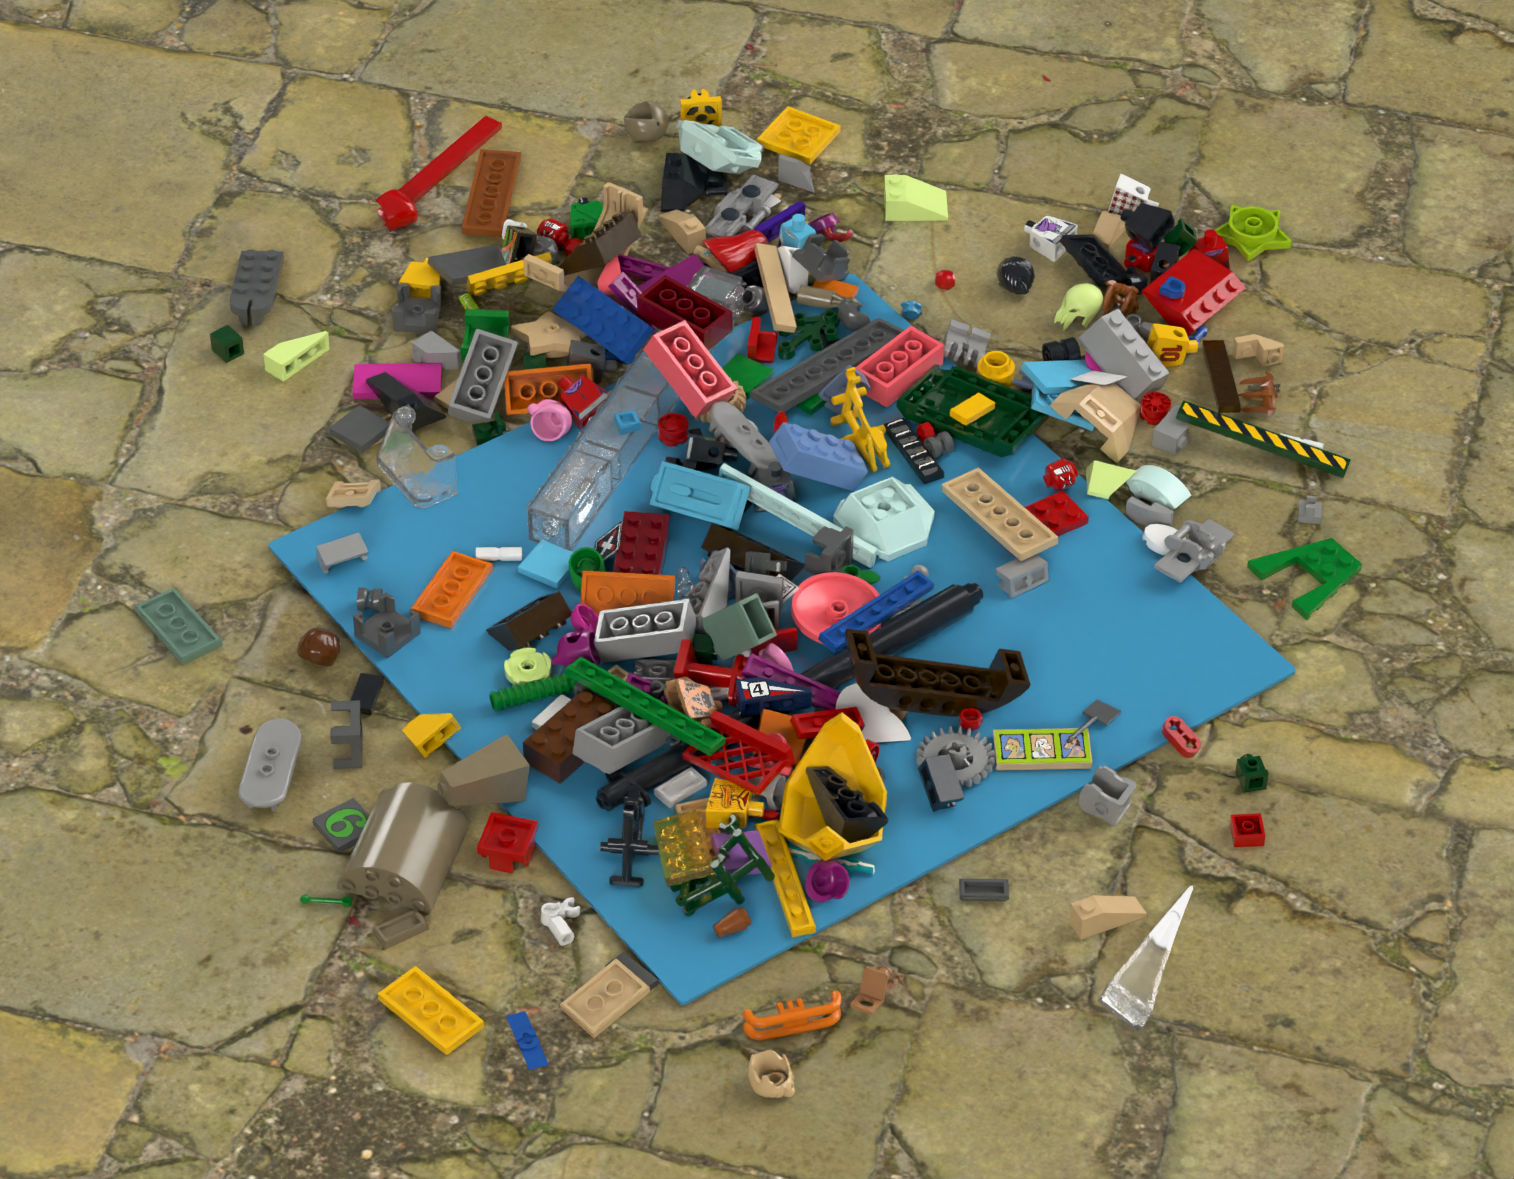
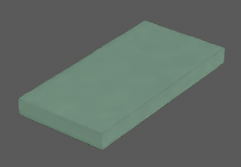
[134,588,223,665]

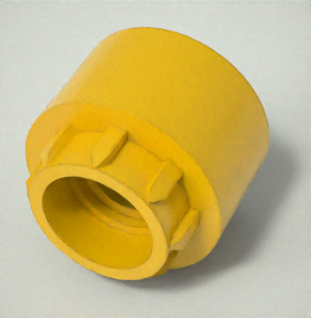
[977,351,1015,388]

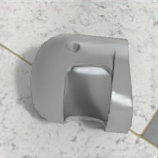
[749,769,786,811]

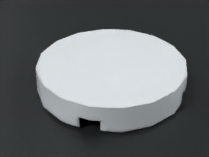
[1142,524,1186,556]

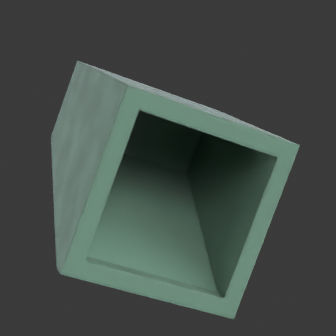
[702,593,777,661]

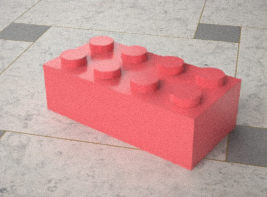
[643,321,737,418]
[855,326,944,408]

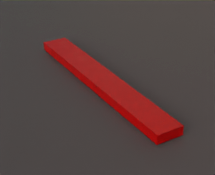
[398,116,502,204]

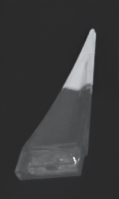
[1097,886,1193,1032]

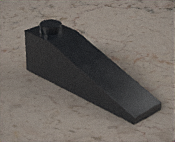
[806,766,889,843]

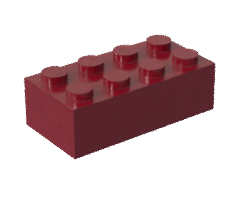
[637,275,733,350]
[613,511,670,575]

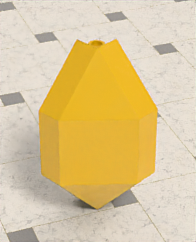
[778,712,887,861]

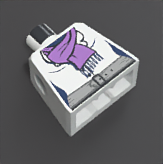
[1024,216,1078,262]

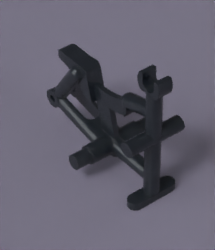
[600,786,660,887]

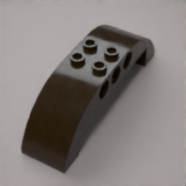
[845,629,1031,717]

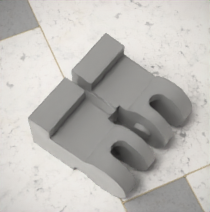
[943,319,991,369]

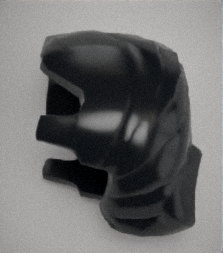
[996,256,1035,295]

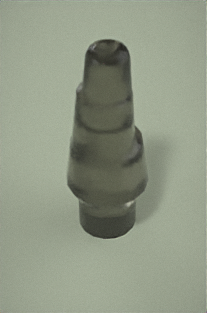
[1247,384,1281,393]

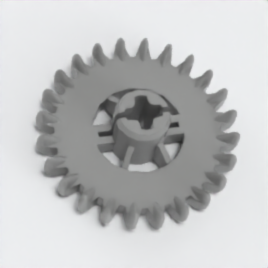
[916,726,995,789]

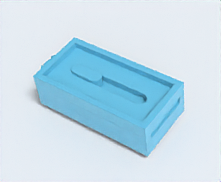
[649,461,751,530]

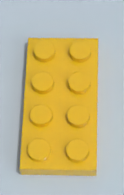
[466,252,552,296]
[378,966,484,1055]

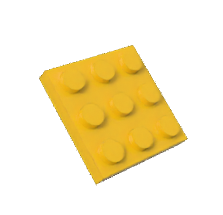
[757,106,841,165]

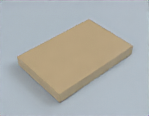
[560,959,650,1038]

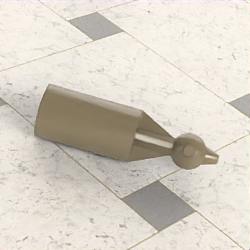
[797,285,862,310]

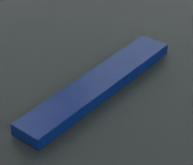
[818,571,934,653]

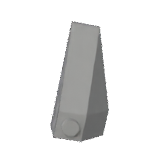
[687,547,730,636]

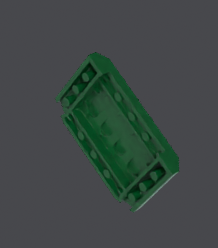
[896,364,1049,458]

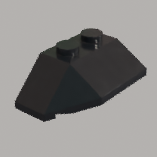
[661,153,707,212]

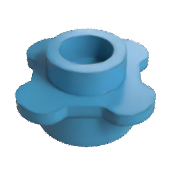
[901,301,922,320]

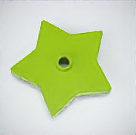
[1215,205,1292,261]

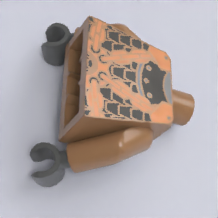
[650,677,722,749]

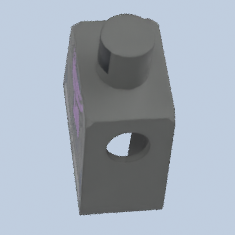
[753,462,797,513]

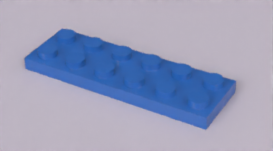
[552,276,654,365]

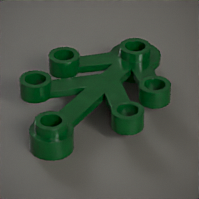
[777,310,841,360]

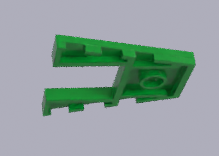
[1247,538,1362,620]

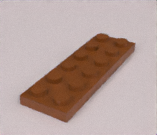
[461,149,522,237]

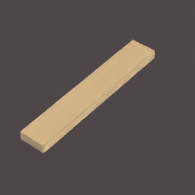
[754,243,797,333]

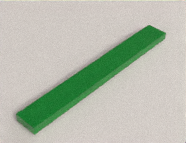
[565,657,726,756]

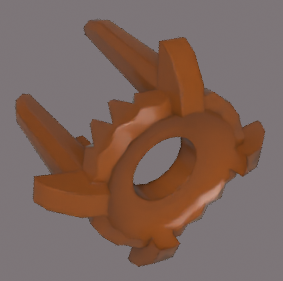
[1102,280,1139,318]
[1238,371,1278,418]

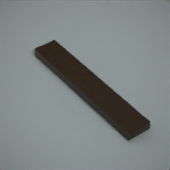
[1202,340,1241,413]

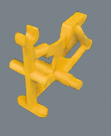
[830,367,890,473]

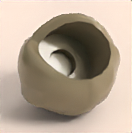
[624,101,669,142]

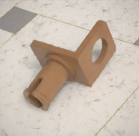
[850,966,892,1015]

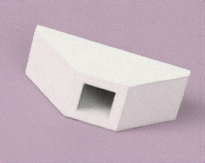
[777,246,808,294]

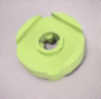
[504,648,552,687]

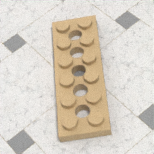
[942,467,1058,561]

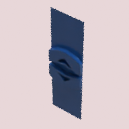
[506,1011,548,1070]

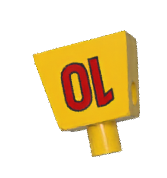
[1147,323,1198,367]

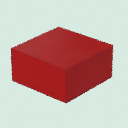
[1230,813,1266,847]

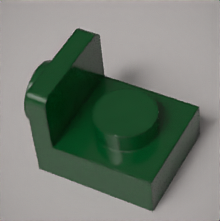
[472,411,506,445]

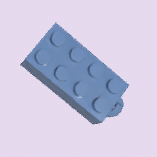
[769,422,868,491]

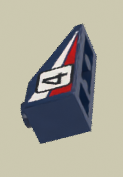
[735,677,812,717]

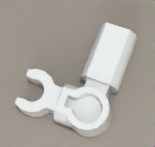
[541,897,580,946]

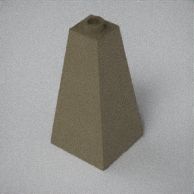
[437,735,530,805]

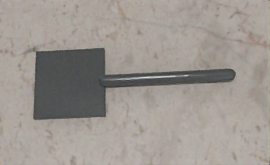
[1067,700,1121,742]

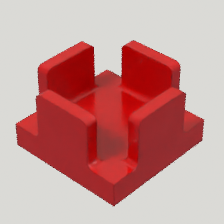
[477,812,538,873]

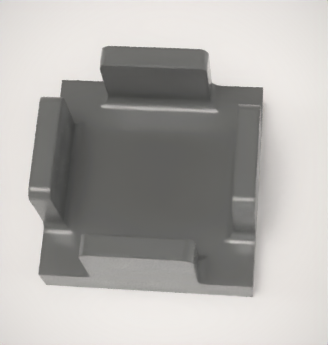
[792,234,850,282]
[805,526,854,575]

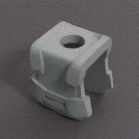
[1079,766,1136,826]

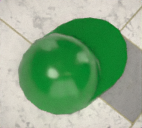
[569,547,606,592]

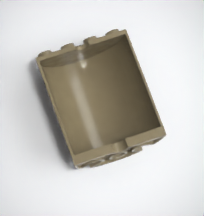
[337,783,468,914]

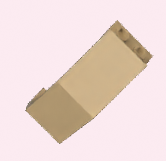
[524,182,648,292]

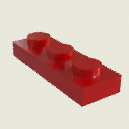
[790,707,865,739]

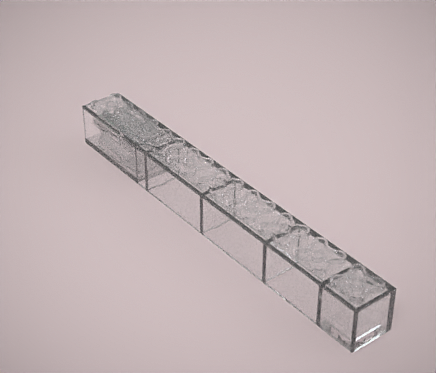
[526,266,744,551]

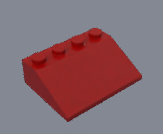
[1141,248,1246,336]

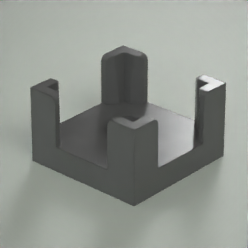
[392,284,442,333]
[353,592,421,658]
[330,700,363,769]

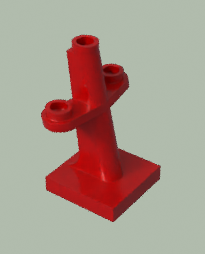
[673,639,748,707]

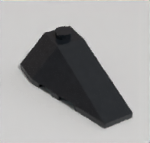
[366,372,446,433]

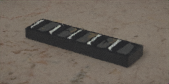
[884,418,944,484]

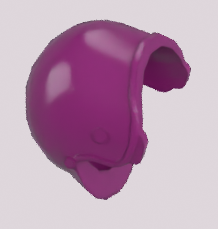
[806,859,850,902]

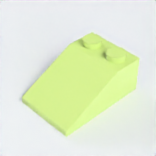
[884,174,948,221]

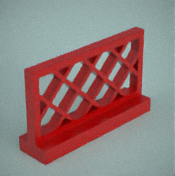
[682,710,795,796]

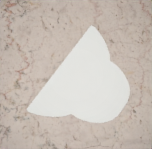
[836,684,911,743]

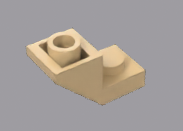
[1233,334,1284,367]

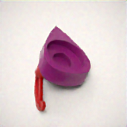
[808,212,853,242]

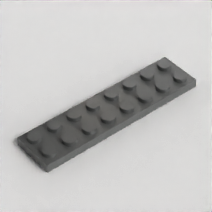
[751,318,904,412]

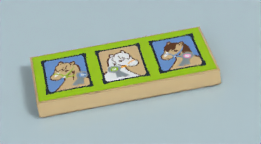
[993,728,1092,770]

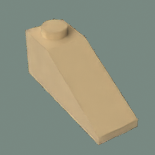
[658,209,706,254]
[1069,895,1147,940]

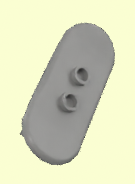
[709,401,779,479]
[238,718,302,811]

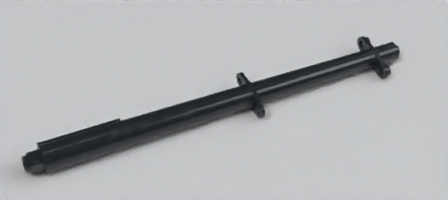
[596,583,983,811]

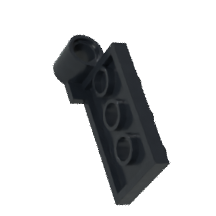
[1060,234,1148,295]

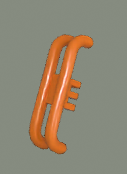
[743,990,842,1041]

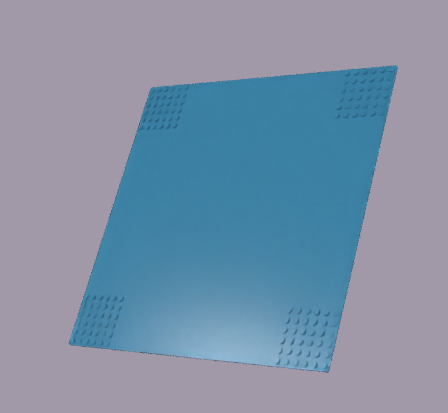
[269,274,1296,1005]

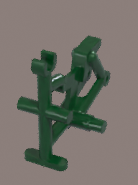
[669,814,775,916]

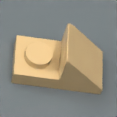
[1093,211,1126,248]

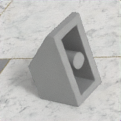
[412,331,461,369]
[1152,405,1189,456]

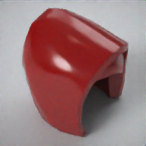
[376,189,418,232]

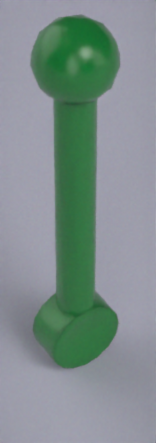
[300,894,352,907]

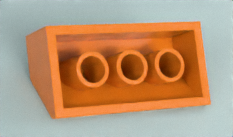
[504,364,594,416]

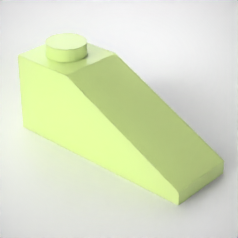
[263,331,330,382]

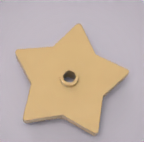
[511,311,587,358]

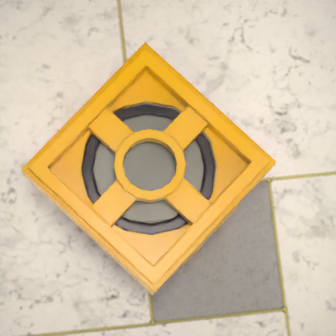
[680,89,722,127]

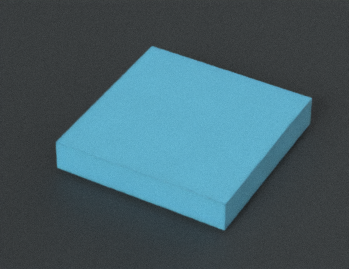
[518,540,574,589]

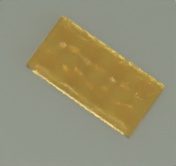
[653,808,714,887]

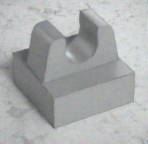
[1298,495,1322,524]

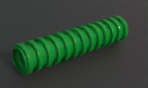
[489,673,577,712]

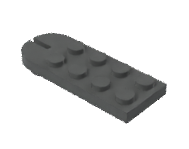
[230,250,284,326]

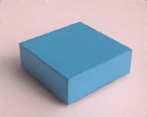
[613,410,642,435]

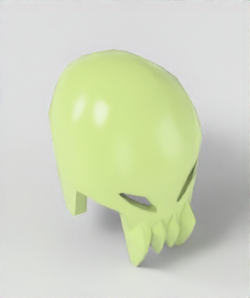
[1054,283,1104,331]

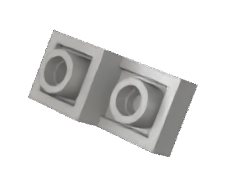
[1125,496,1174,527]

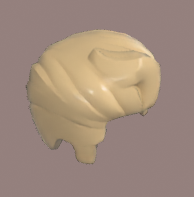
[748,1050,795,1098]

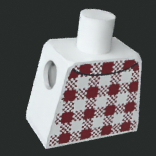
[1108,174,1159,215]

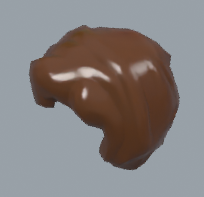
[297,627,340,667]

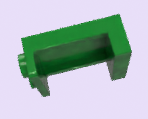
[460,309,510,363]

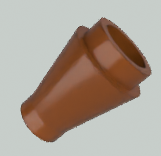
[712,907,751,938]

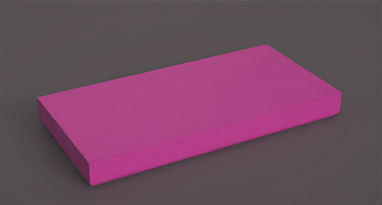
[353,363,442,399]

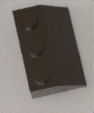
[486,591,571,651]

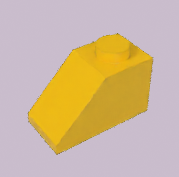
[402,713,462,758]

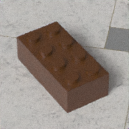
[523,688,618,784]

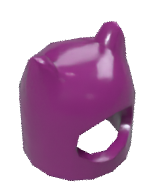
[551,628,600,667]

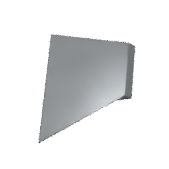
[778,154,815,193]

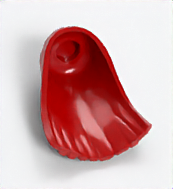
[702,230,769,274]

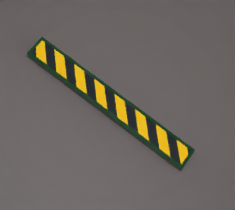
[1176,400,1351,478]

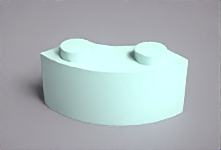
[1126,465,1191,510]

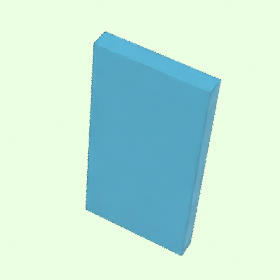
[1021,360,1092,394]

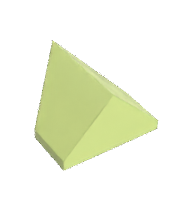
[1086,460,1137,500]

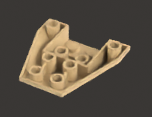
[1050,382,1141,463]

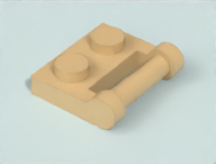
[325,479,381,508]

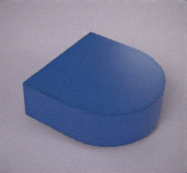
[1159,276,1185,299]

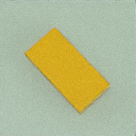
[949,393,995,426]

